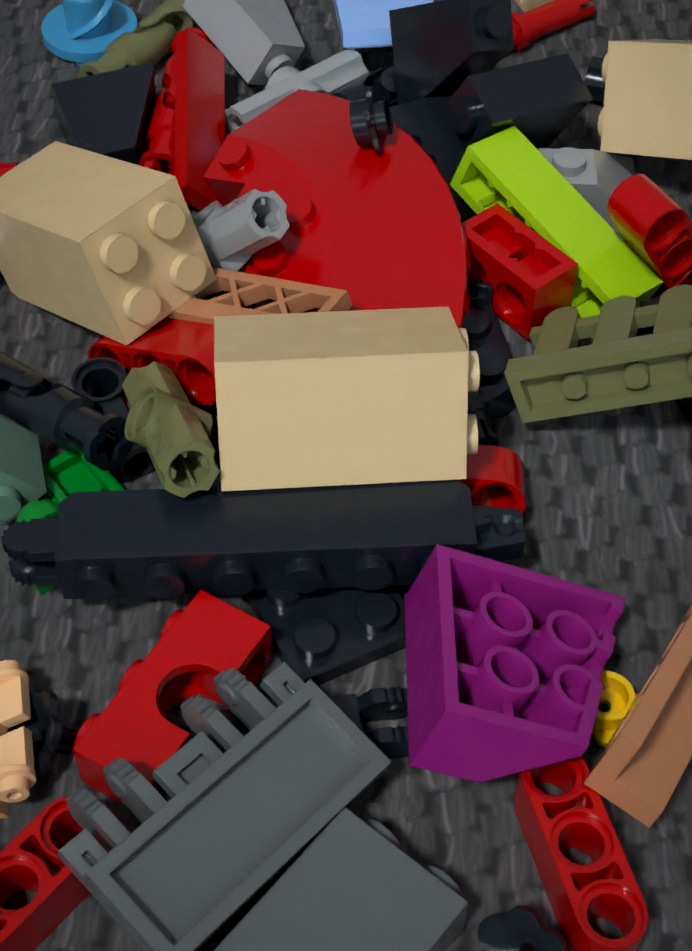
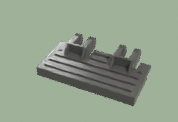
[57,662,391,951]

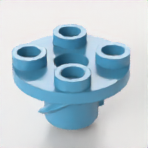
[41,0,138,66]

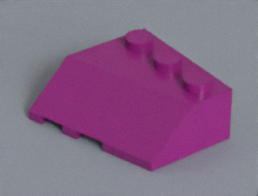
[404,544,626,783]

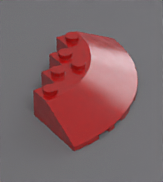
[203,89,470,328]

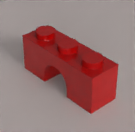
[73,589,273,808]

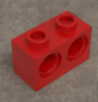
[462,203,578,340]

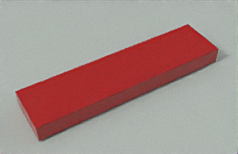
[174,27,225,211]

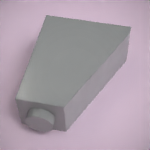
[182,0,305,85]

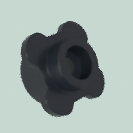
[349,86,393,155]

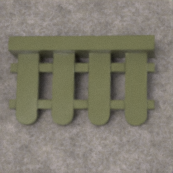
[504,284,692,423]

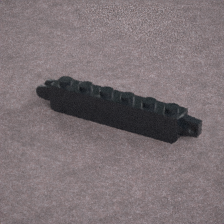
[1,480,525,602]

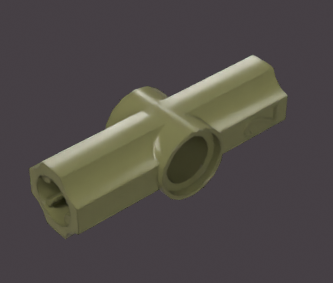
[122,361,220,498]

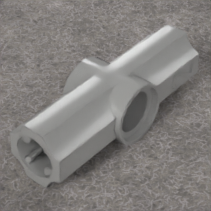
[225,49,369,133]
[193,189,290,271]

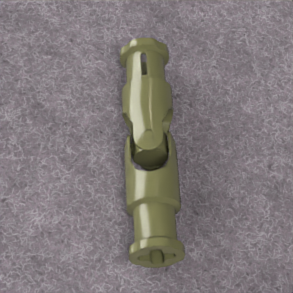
[77,0,201,78]

